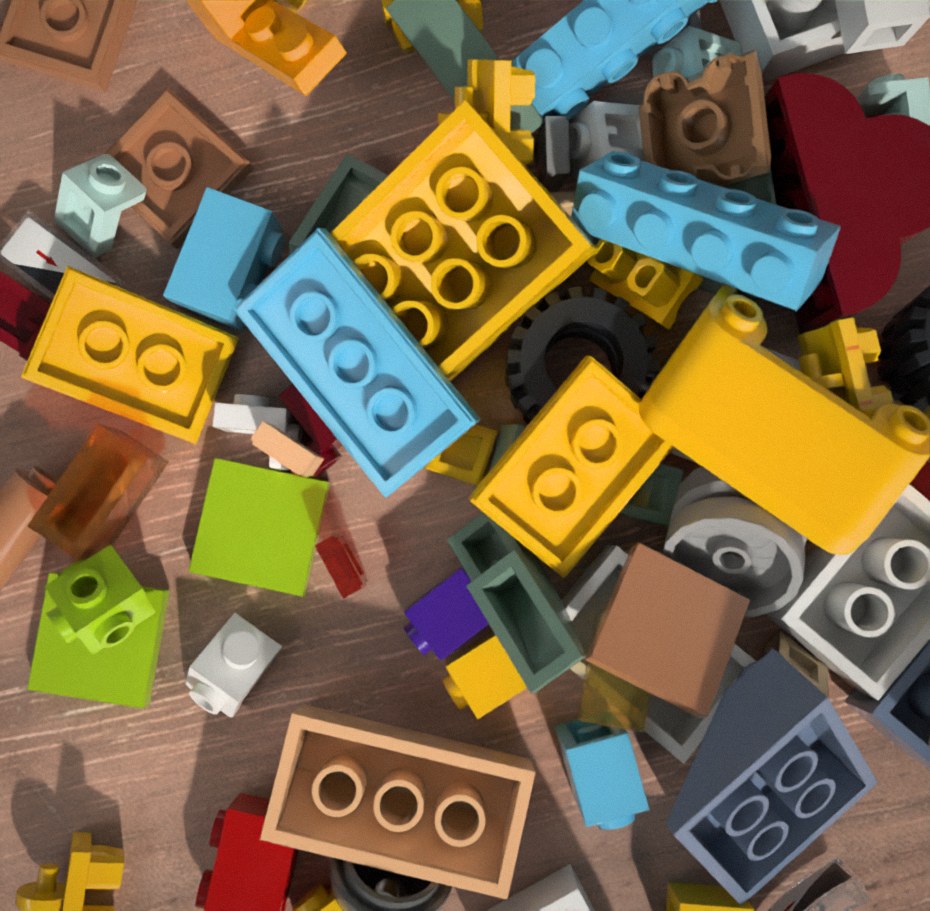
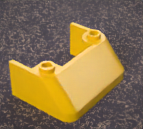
[639,284,930,555]

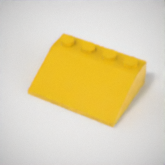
[330,100,599,382]

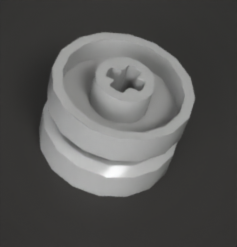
[662,467,807,617]

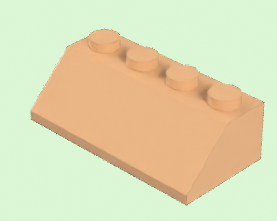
[260,704,536,900]

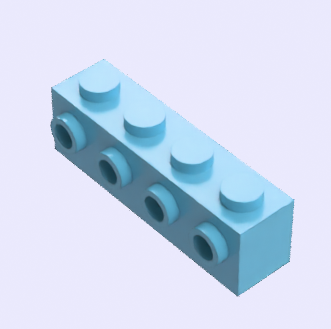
[511,0,718,120]
[571,151,841,311]

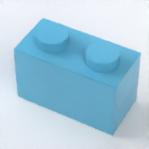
[163,187,285,332]
[554,710,649,830]

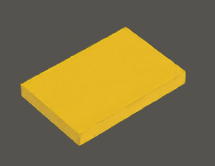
[21,266,239,444]
[468,356,674,578]

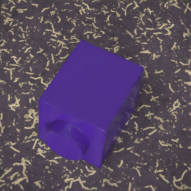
[403,566,489,661]

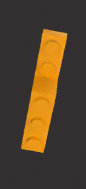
[185,0,347,96]

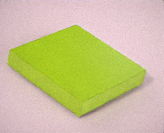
[188,458,331,597]
[27,572,170,709]

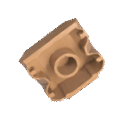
[639,49,771,187]

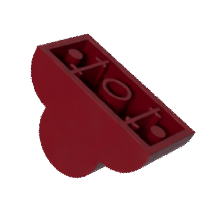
[764,73,930,334]

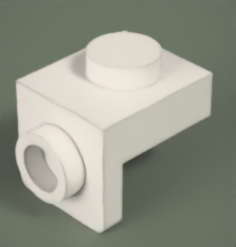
[213,394,304,471]
[185,613,282,718]

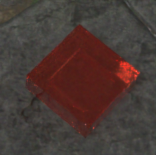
[314,535,368,599]

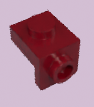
[0,270,51,361]
[278,384,343,477]

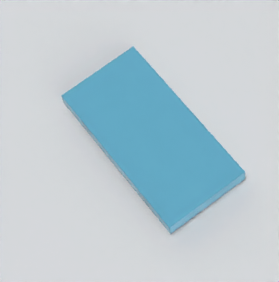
[233,228,481,498]

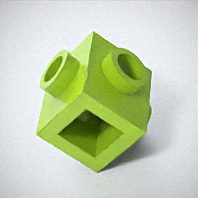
[44,544,156,655]

